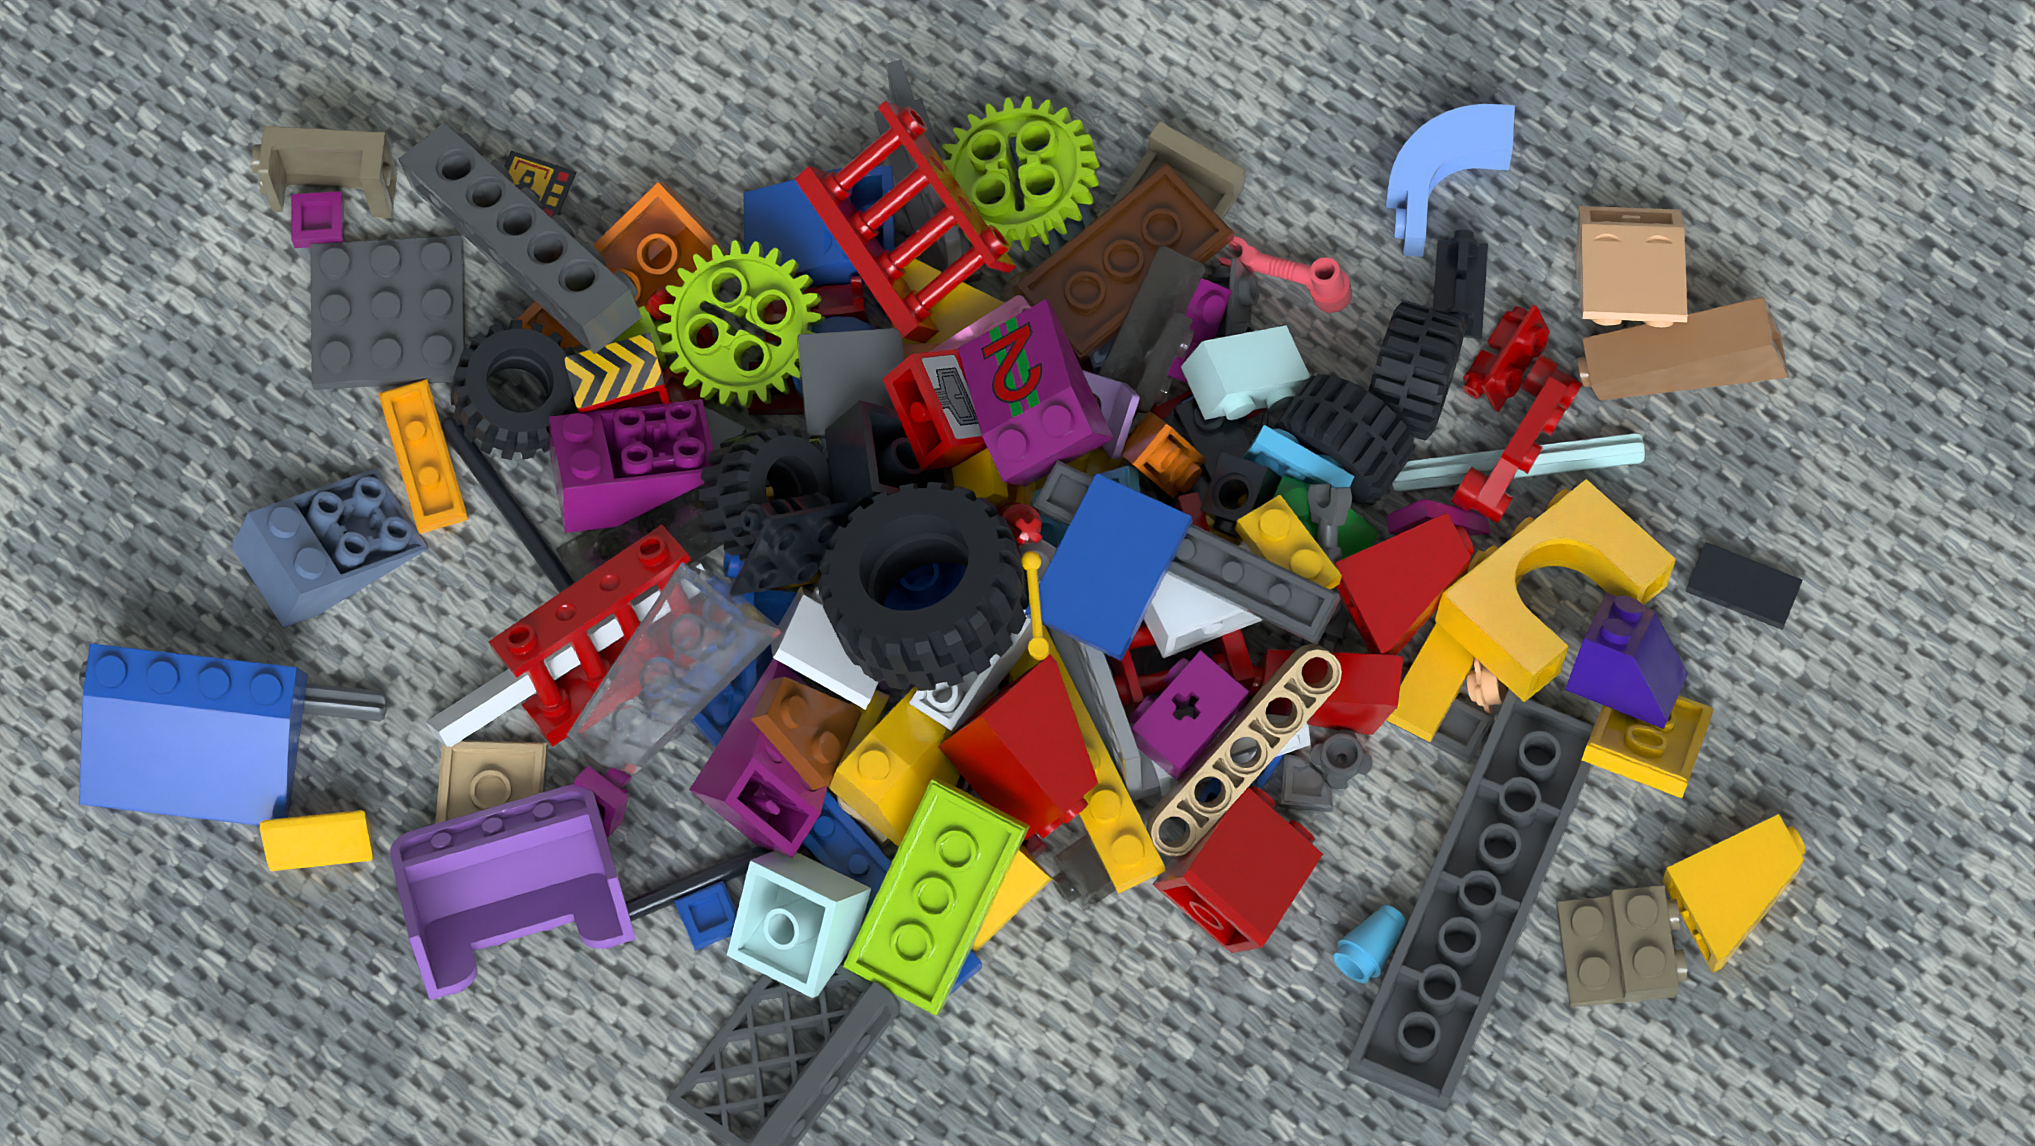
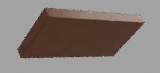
[1013,162,1234,364]

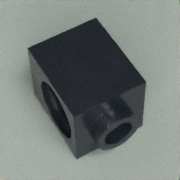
[1200,452,1282,539]

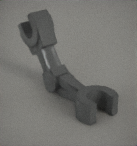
[1307,483,1352,564]

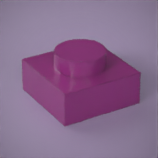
[291,191,345,248]

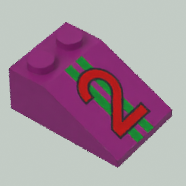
[958,299,1114,487]

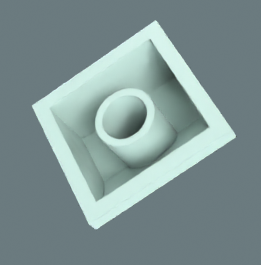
[727,851,871,998]

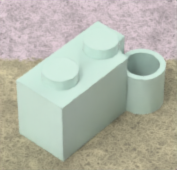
[1181,325,1310,420]

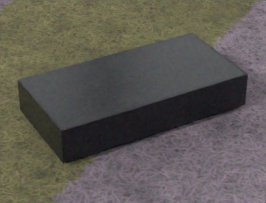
[1686,542,1803,630]

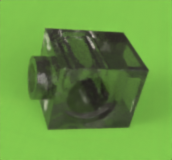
[1051,834,1116,912]

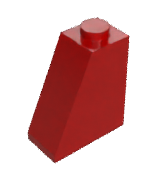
[1334,512,1474,656]
[1248,650,1403,735]

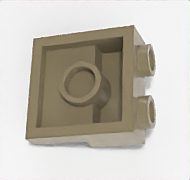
[1556,885,1687,1008]

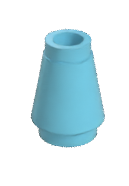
[1333,904,1407,983]

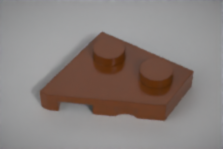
[751,676,862,790]

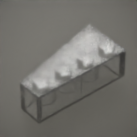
[567,562,783,775]

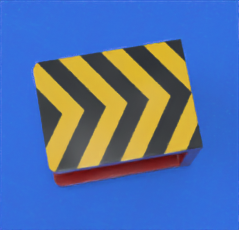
[565,332,672,413]

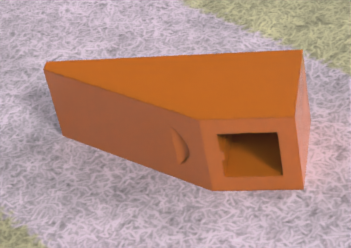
[1121,411,1206,499]

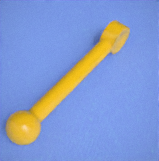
[1021,551,1050,660]

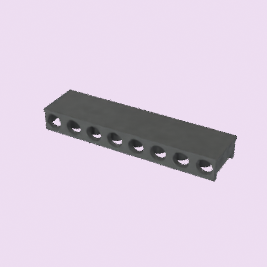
[1347,689,1594,1113]

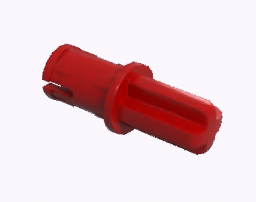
[998,502,1043,546]

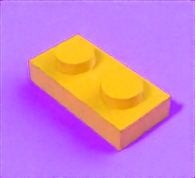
[1235,495,1342,589]

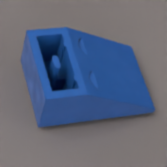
[743,166,896,286]

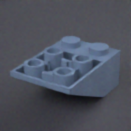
[232,468,428,628]

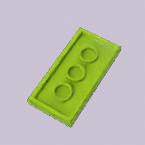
[843,777,1030,1016]

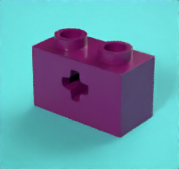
[1129,651,1249,781]

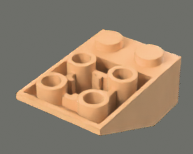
[1575,206,1688,327]

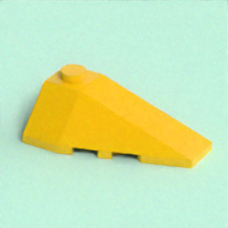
[829,686,996,847]

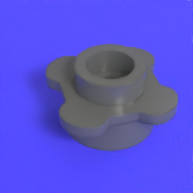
[1310,729,1373,789]

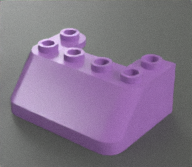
[389,785,636,1000]

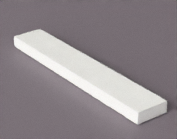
[426,558,709,747]

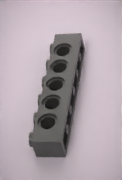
[398,122,642,354]

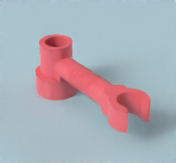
[1218,237,1352,313]

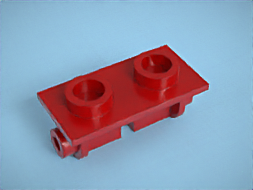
[1462,305,1550,412]

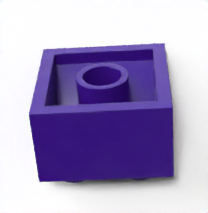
[1565,593,1688,729]

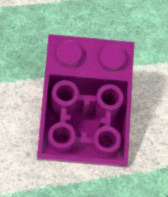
[549,399,714,533]
[689,658,827,858]

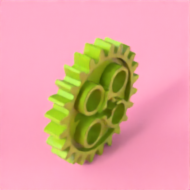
[942,96,1100,252]
[657,240,825,408]

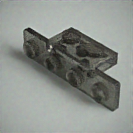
[1093,245,1205,428]

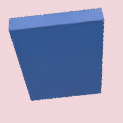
[1025,473,1193,661]

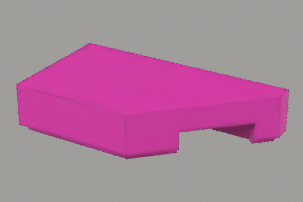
[1386,498,1490,536]

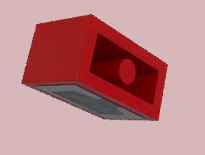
[883,349,987,470]

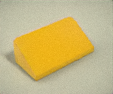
[259,810,373,871]

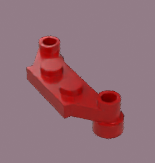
[1451,353,1583,524]

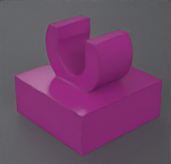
[574,764,632,837]

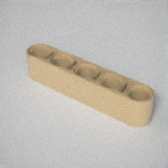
[1146,644,1342,856]

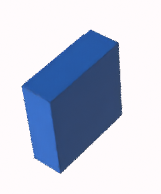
[674,880,737,951]

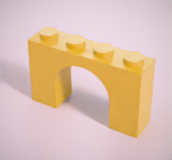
[1435,479,1676,702]

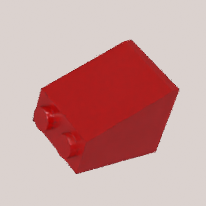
[938,654,1098,841]
[1152,785,1323,953]

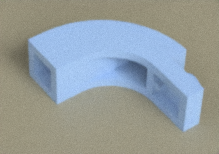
[1386,104,1515,257]

